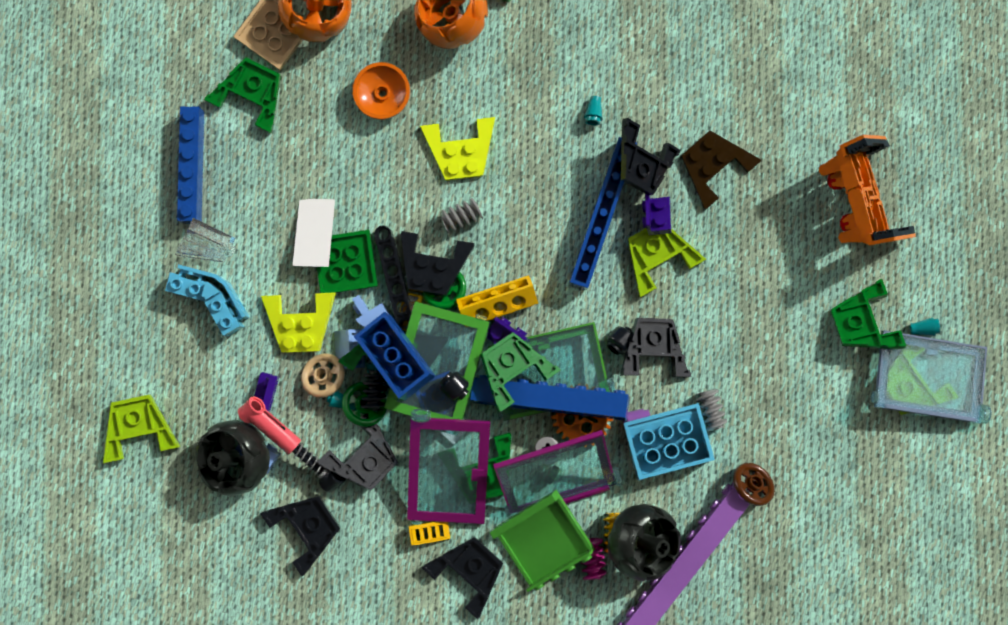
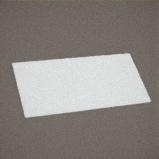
[293,199,335,267]

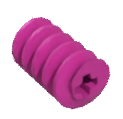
[581,538,607,580]

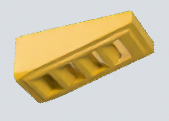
[409,521,450,546]

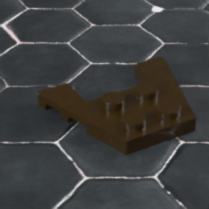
[681,131,761,210]

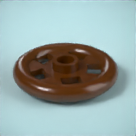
[733,463,775,506]

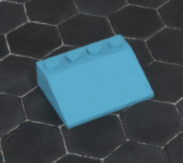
[623,403,715,480]

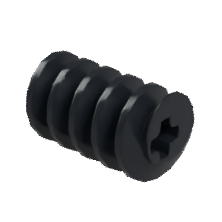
[361,369,387,410]

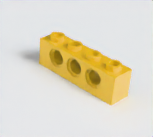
[456,275,538,328]

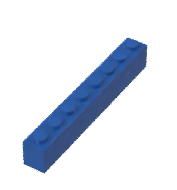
[569,137,637,290]
[470,375,630,421]

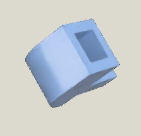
[352,295,389,327]

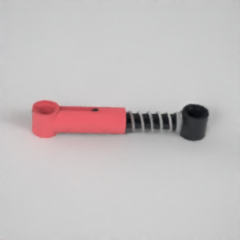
[238,396,346,493]

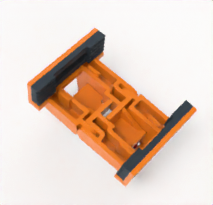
[819,134,916,246]

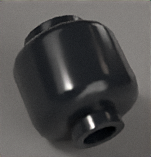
[607,326,632,355]
[439,372,469,401]

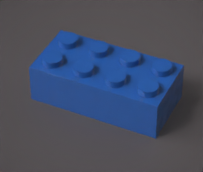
[354,312,436,401]

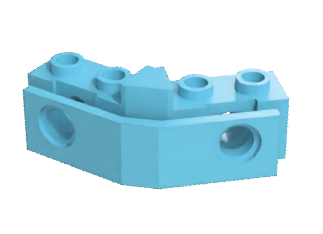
[165,264,250,337]

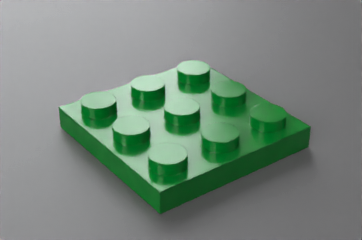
[317,230,378,293]

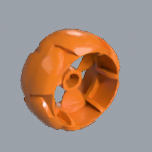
[278,0,352,42]
[414,0,488,49]

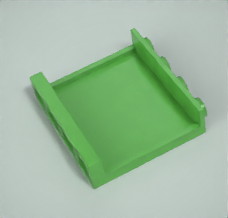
[489,490,595,592]

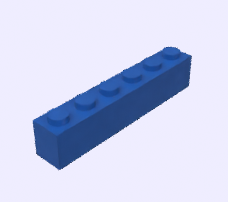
[177,106,204,224]

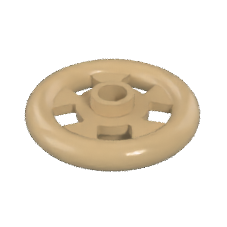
[301,353,345,398]

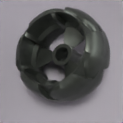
[195,420,270,496]
[608,504,681,581]

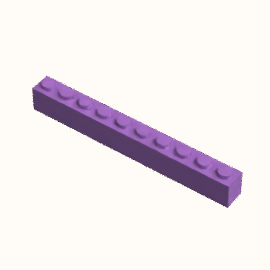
[617,483,750,625]

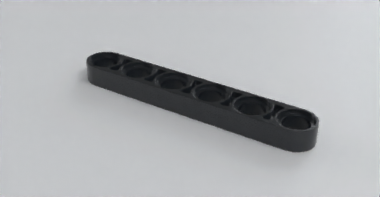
[374,225,412,334]

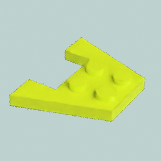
[420,117,495,181]
[261,293,336,353]

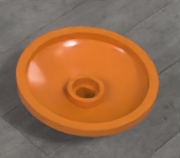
[353,62,410,120]

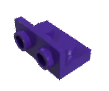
[642,194,672,235]
[486,316,529,344]
[254,372,280,412]

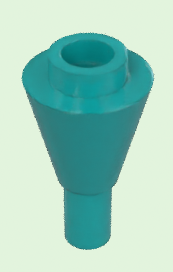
[326,390,357,411]

